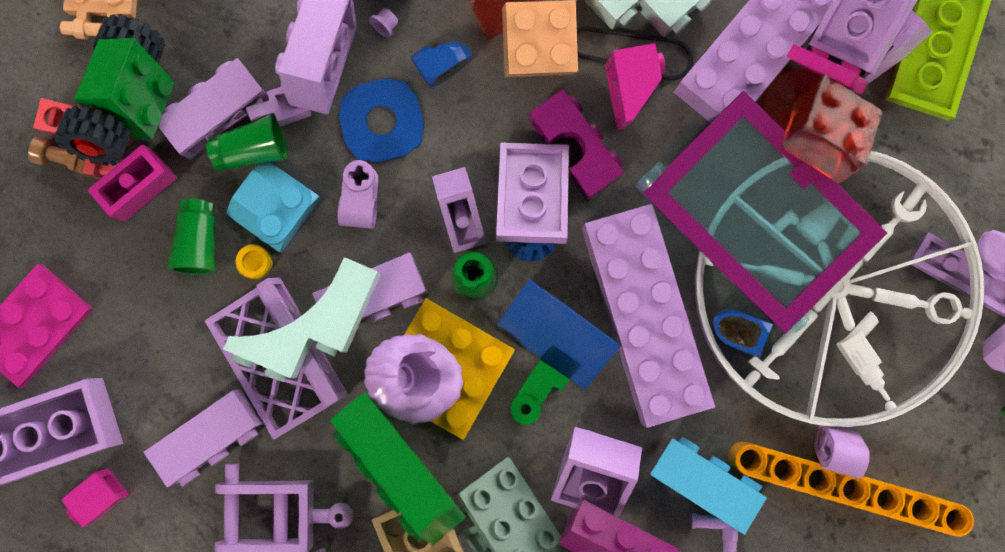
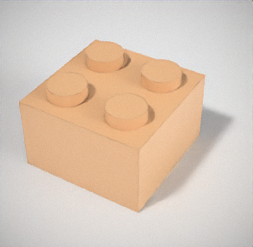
[502,0,578,77]

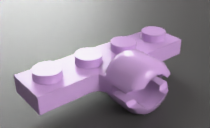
[908,230,1005,317]

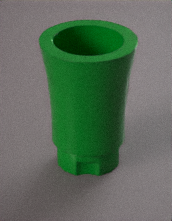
[206,113,288,171]
[166,199,216,275]
[451,252,498,300]

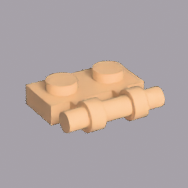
[60,0,137,40]

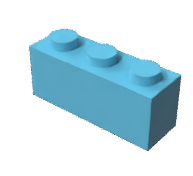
[650,437,767,535]

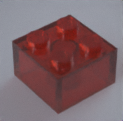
[780,74,883,183]

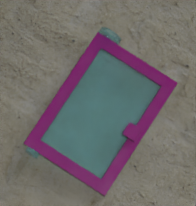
[634,91,887,334]

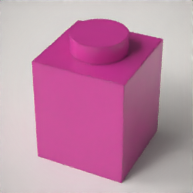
[61,468,130,528]

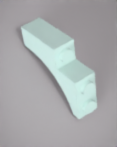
[584,0,713,37]
[223,257,381,382]

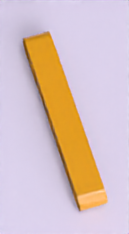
[728,441,974,537]

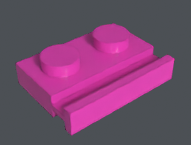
[786,44,868,95]

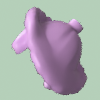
[364,334,464,425]

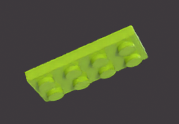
[885,0,991,121]

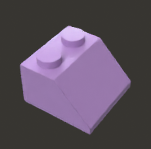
[551,427,642,518]

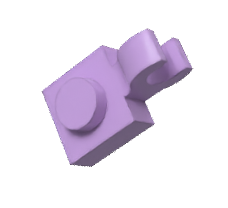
[246,87,312,127]

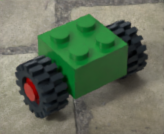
[54,14,175,166]

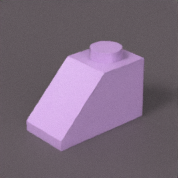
[432,167,487,253]

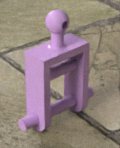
[215,463,354,552]

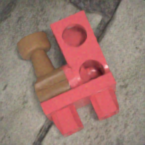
[28,98,132,179]

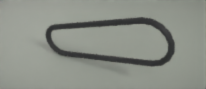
[577,26,693,81]

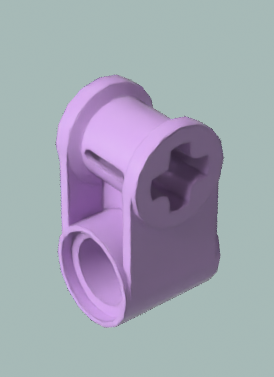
[338,160,379,229]

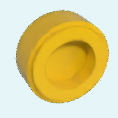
[236,244,273,279]

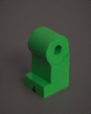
[511,359,570,425]

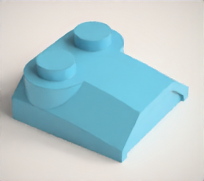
[225,162,322,253]

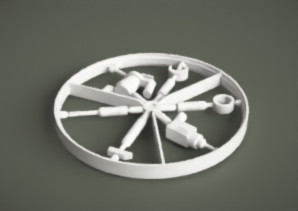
[695,147,984,427]

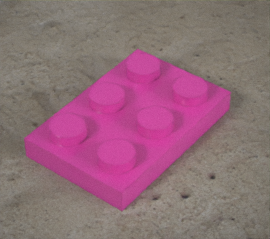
[0,264,94,388]

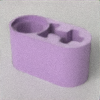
[814,425,870,479]

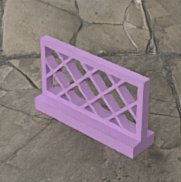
[205,278,349,440]

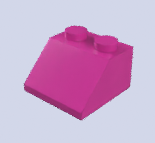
[605,43,665,131]

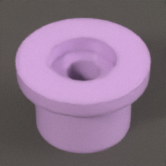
[369,8,398,38]

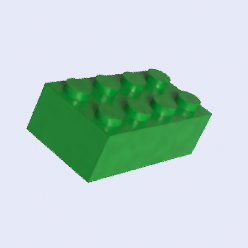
[330,392,466,546]

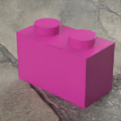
[87,144,178,222]

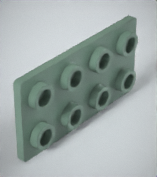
[457,457,571,552]

